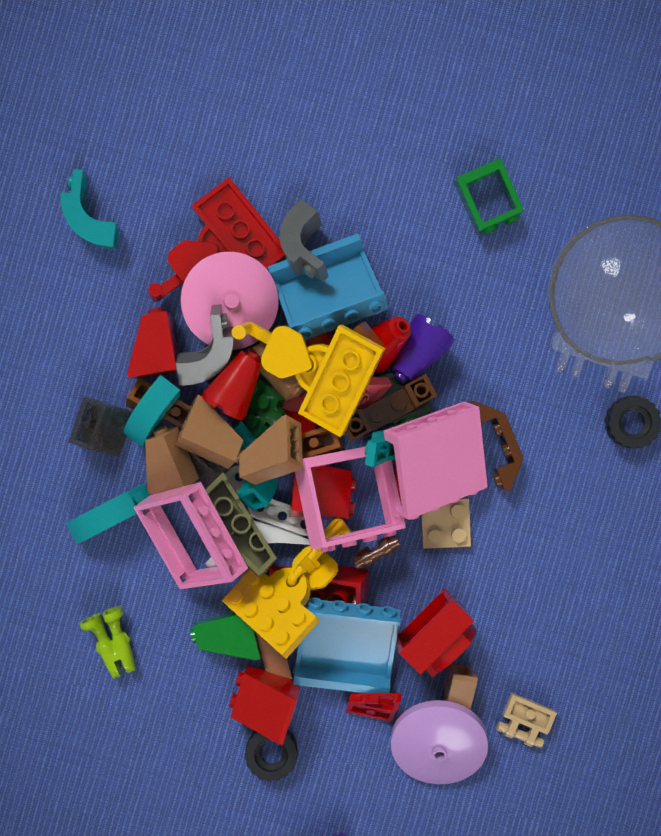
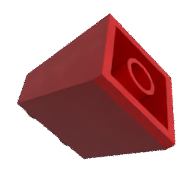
[127,308,180,379]
[289,466,356,522]
[229,665,300,745]

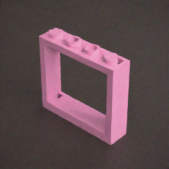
[295,447,406,553]
[133,482,248,589]

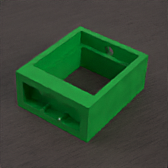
[454,158,524,235]

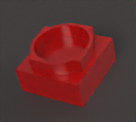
[396,588,477,677]

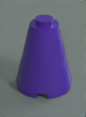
[393,314,455,384]

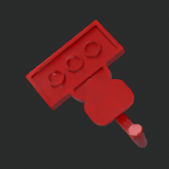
[148,177,285,302]

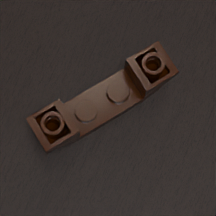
[345,374,438,442]
[467,401,524,492]

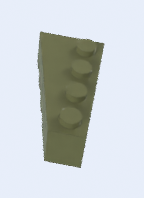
[205,472,277,578]

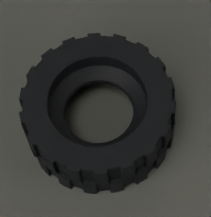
[604,396,661,449]
[245,729,298,782]

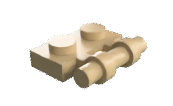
[496,692,557,748]

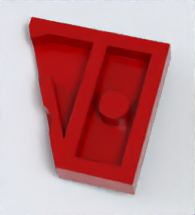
[346,693,402,722]

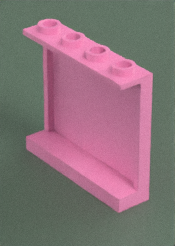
[384,401,488,520]

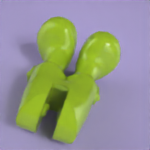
[79,606,136,679]

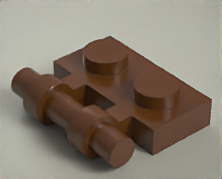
[353,535,401,569]

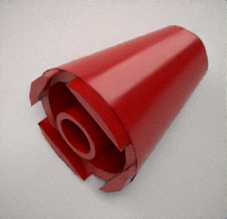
[370,317,411,375]
[201,349,262,420]

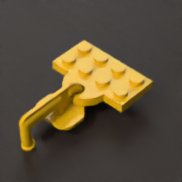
[231,321,386,437]
[222,518,352,659]

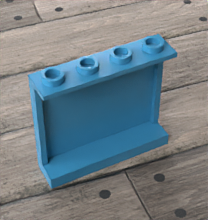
[268,233,389,341]
[293,598,401,693]

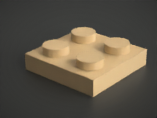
[421,498,471,549]

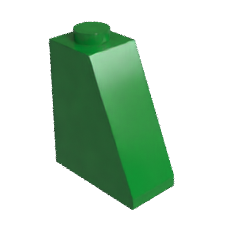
[190,612,261,660]

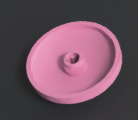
[180,252,278,350]

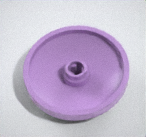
[391,700,488,784]

